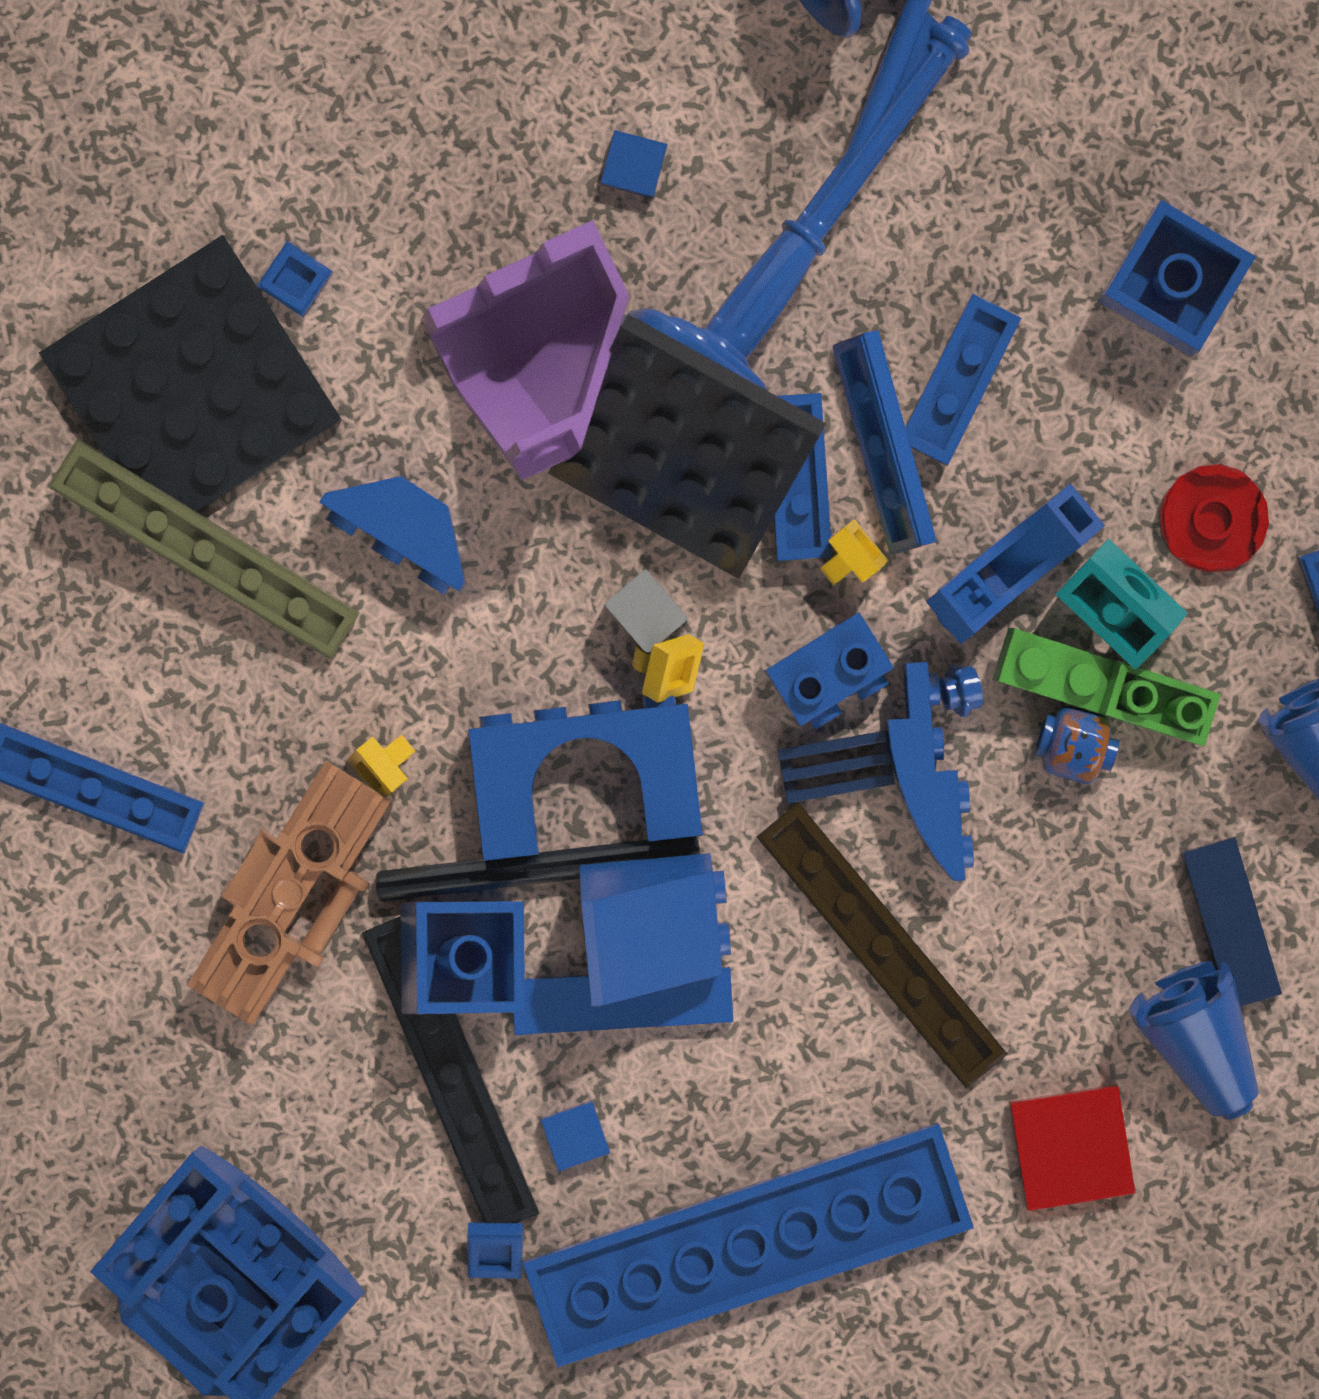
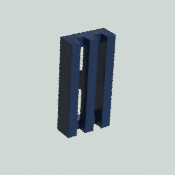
[777,731,895,803]

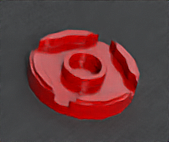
[1159,464,1269,573]

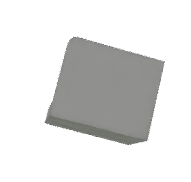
[604,569,689,652]

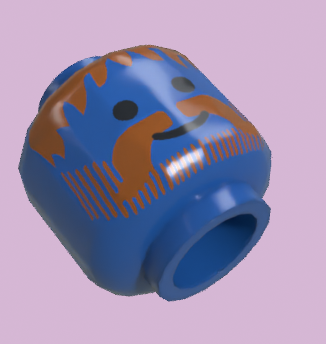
[1035,706,1120,784]

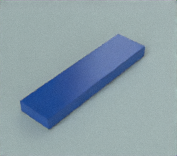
[832,330,937,555]
[0,723,205,854]
[514,966,734,1035]

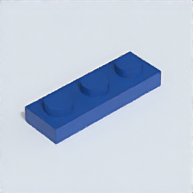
[905,294,1022,466]
[774,393,832,561]

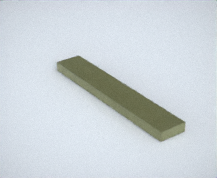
[48,439,360,660]

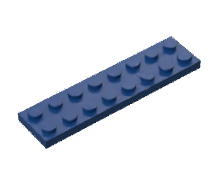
[523,1122,974,1368]

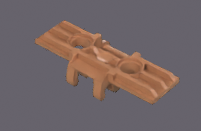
[186,760,391,1026]

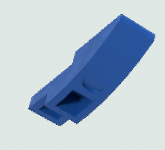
[885,662,974,881]

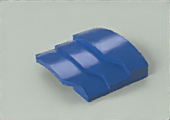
[90,1145,365,1399]

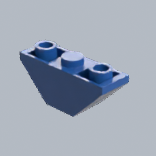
[319,476,466,595]

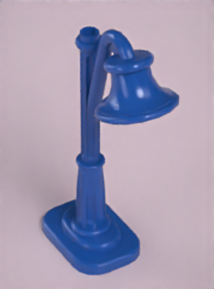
[619,0,972,390]

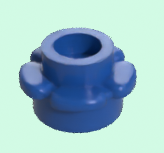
[939,664,983,718]

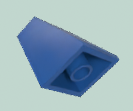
[579,853,731,1006]

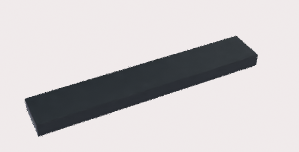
[362,916,540,1223]

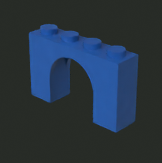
[468,696,703,861]

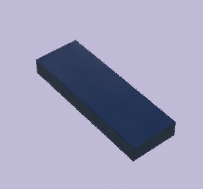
[1181,837,1282,1006]

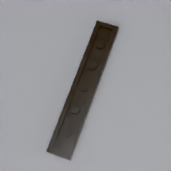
[756,802,1008,1089]

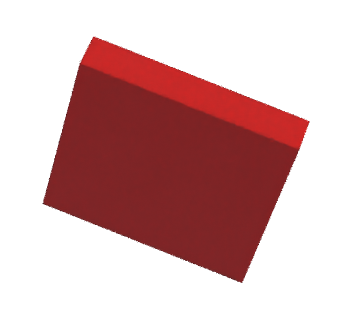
[1009,1084,1136,1211]

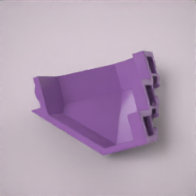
[421,220,629,480]

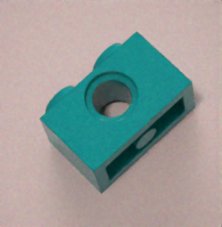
[1055,538,1188,670]

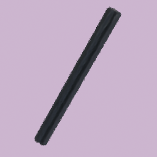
[375,836,700,902]

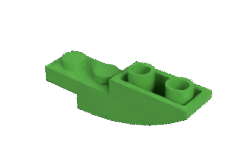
[992,627,1221,746]

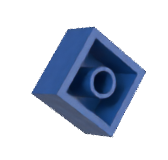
[1097,200,1256,357]
[401,901,525,1014]

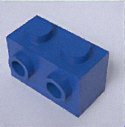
[764,612,894,730]

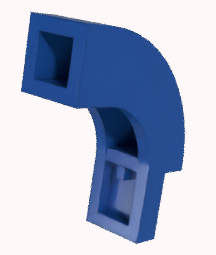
[926,483,1105,644]

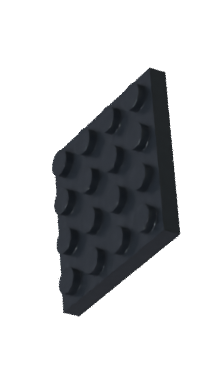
[39,235,342,512]
[548,314,826,579]

